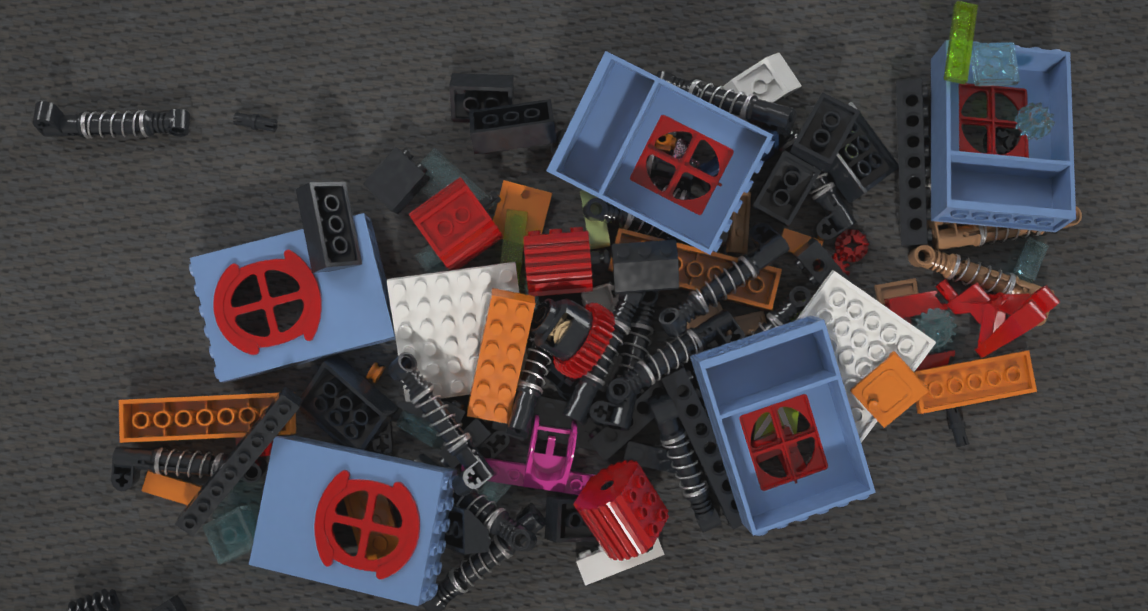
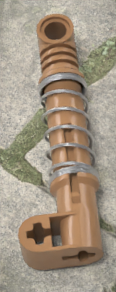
[928,206,1082,251]
[908,245,1054,326]

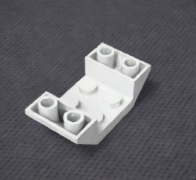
[720,53,802,122]

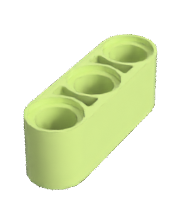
[580,190,610,250]

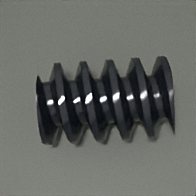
[68,589,120,611]

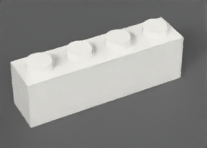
[576,538,664,585]

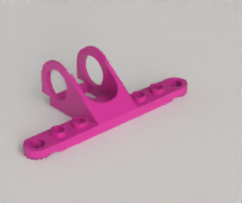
[461,415,594,495]

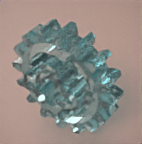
[914,308,957,354]

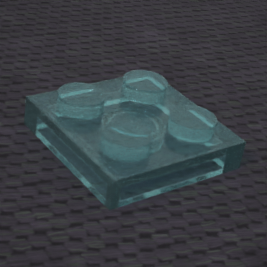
[969,42,1020,86]

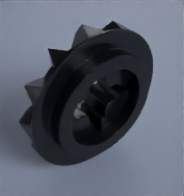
[983,128,1017,155]

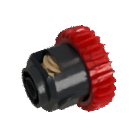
[530,298,615,379]

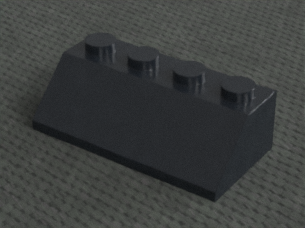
[296,182,362,273]

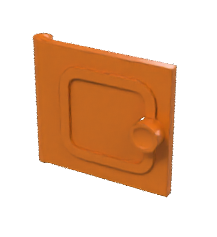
[493,180,552,245]
[850,351,930,428]

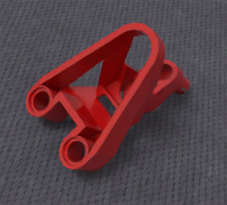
[935,279,1060,358]

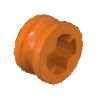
[366,362,385,383]

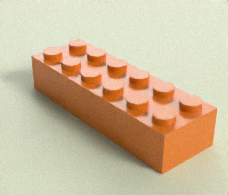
[467,288,535,424]

